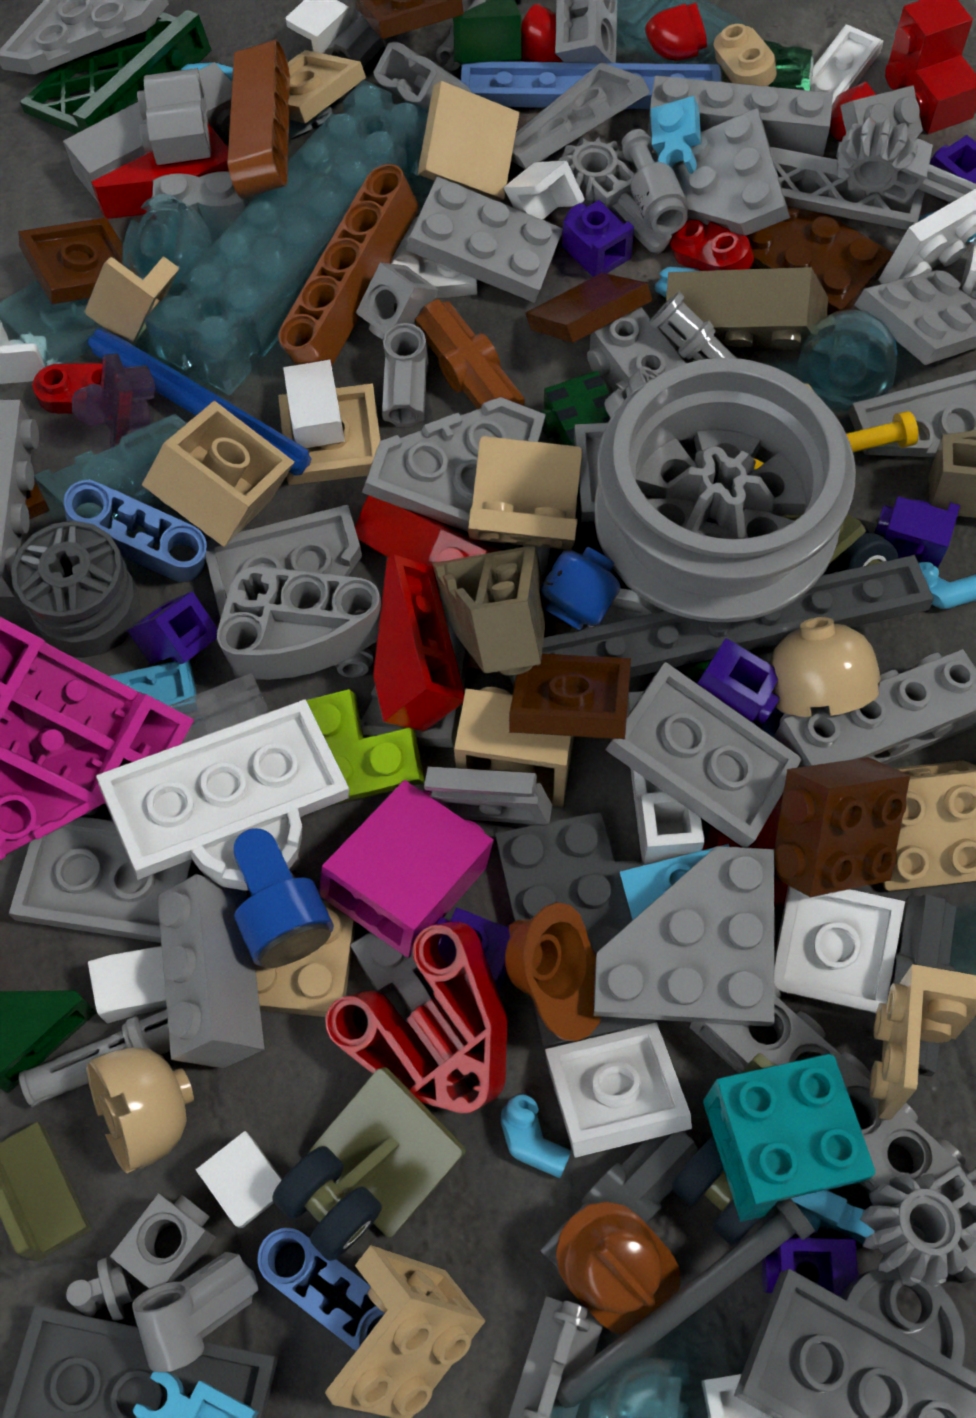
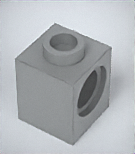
[356,262,439,339]
[110,1193,216,1289]

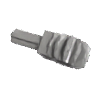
[836,116,976,204]
[559,136,672,254]
[859,1166,976,1287]

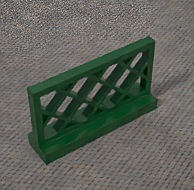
[20,9,212,134]

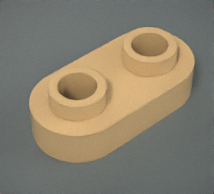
[713,24,777,86]

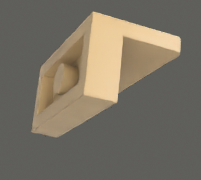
[85,256,179,345]

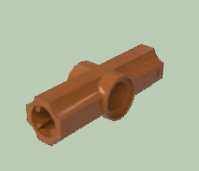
[415,299,525,409]

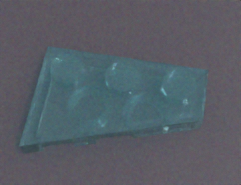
[34,414,187,527]

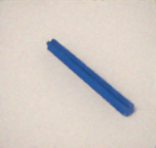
[88,328,312,475]

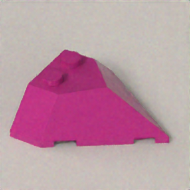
[0,617,194,860]

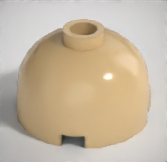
[769,617,881,717]
[87,1048,194,1173]

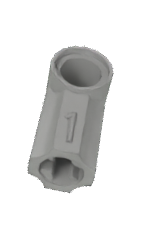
[382,323,429,427]
[132,1252,259,1372]

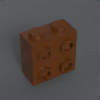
[774,757,910,897]

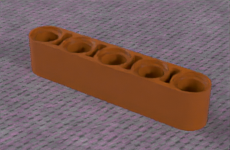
[228,39,290,199]
[278,164,418,366]

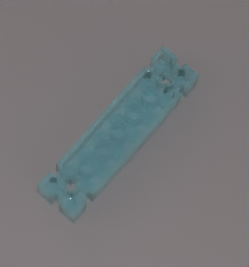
[144,80,429,396]

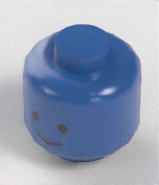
[540,547,621,631]

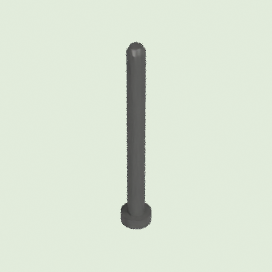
[556,1198,815,1408]

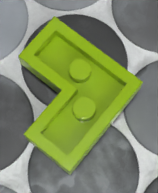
[306,689,425,806]

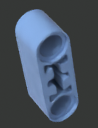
[64,480,207,582]
[258,1228,385,1351]

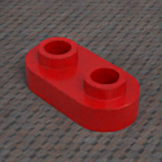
[670,220,754,271]
[32,363,131,414]

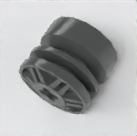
[11,521,141,658]

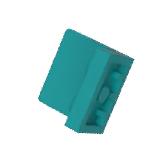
[703,1054,875,1222]

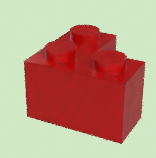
[884,0,976,135]

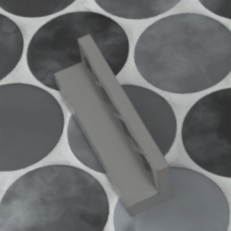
[770,147,925,230]

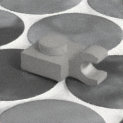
[350,932,431,1015]

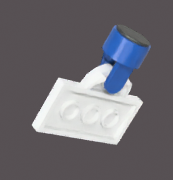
[96,699,349,968]

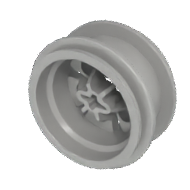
[594,358,856,622]

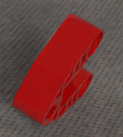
[325,921,507,1113]

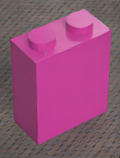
[319,780,494,958]

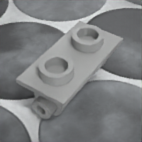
[509,1296,603,1418]

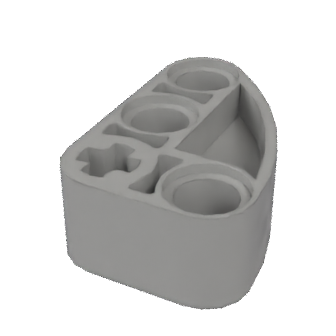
[217,566,382,680]

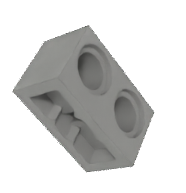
[555,0,617,63]

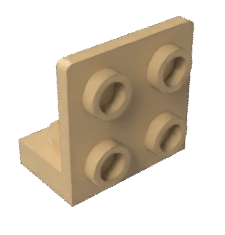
[468,436,582,550]
[882,760,976,891]
[869,964,976,1120]
[325,1245,485,1418]

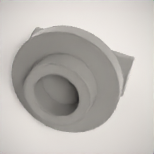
[66,1257,134,1322]

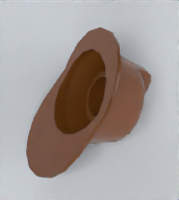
[505,902,602,1041]
[556,1201,681,1335]

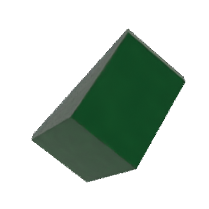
[453,0,521,63]
[0,990,97,1093]

